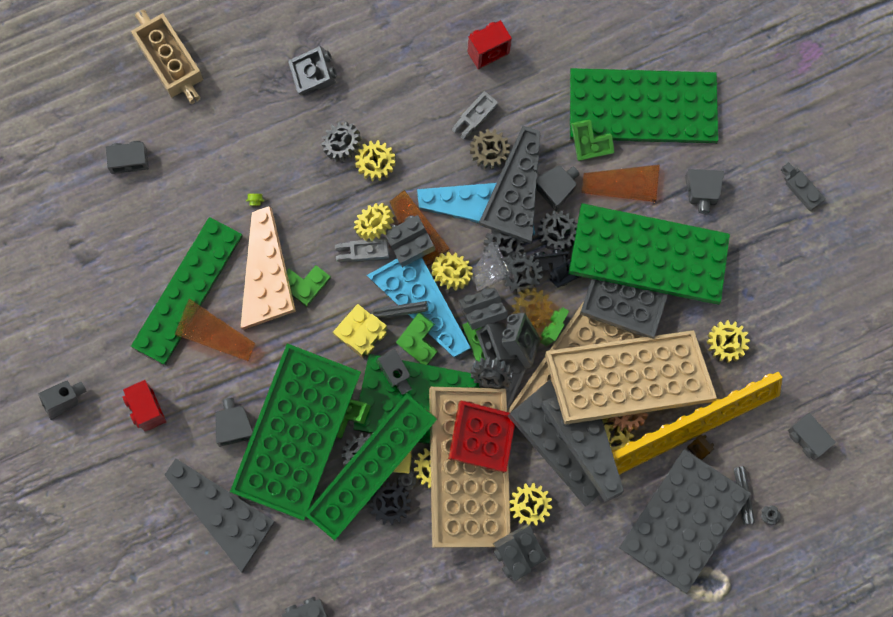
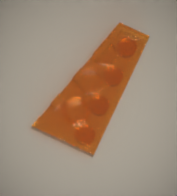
[581,165,660,202]
[389,190,450,267]
[175,298,255,362]

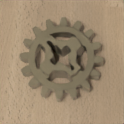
[470,129,510,170]

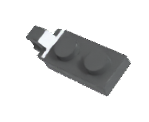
[781,162,826,211]

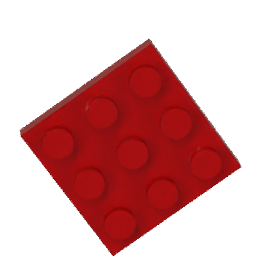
[448,400,515,473]

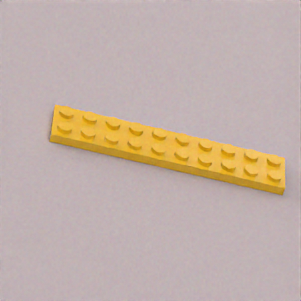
[612,372,783,475]

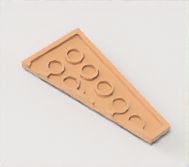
[241,206,296,330]

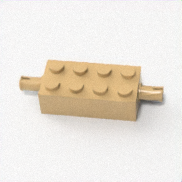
[131,10,203,104]

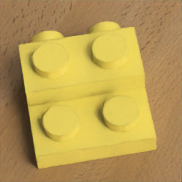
[333,304,387,358]

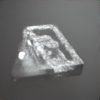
[472,242,510,292]

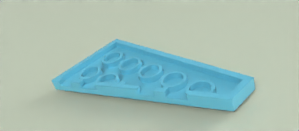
[417,183,535,236]
[367,258,471,358]

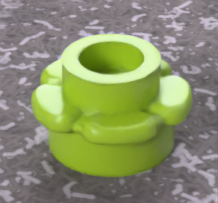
[246,194,264,206]

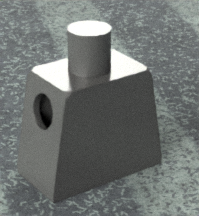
[536,165,580,211]
[685,169,724,214]
[376,349,412,395]
[38,380,87,420]
[215,398,253,447]

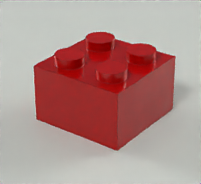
[467,20,512,69]
[122,380,167,432]

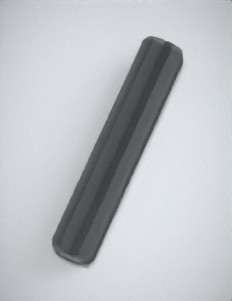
[373,301,428,319]
[734,466,755,525]

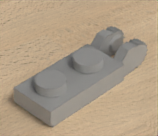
[452,91,499,140]
[335,238,389,262]

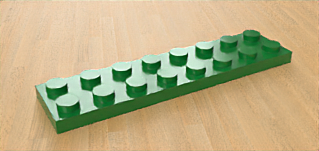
[131,217,243,365]
[304,393,438,541]

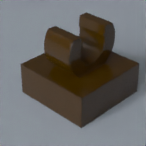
[687,435,714,460]

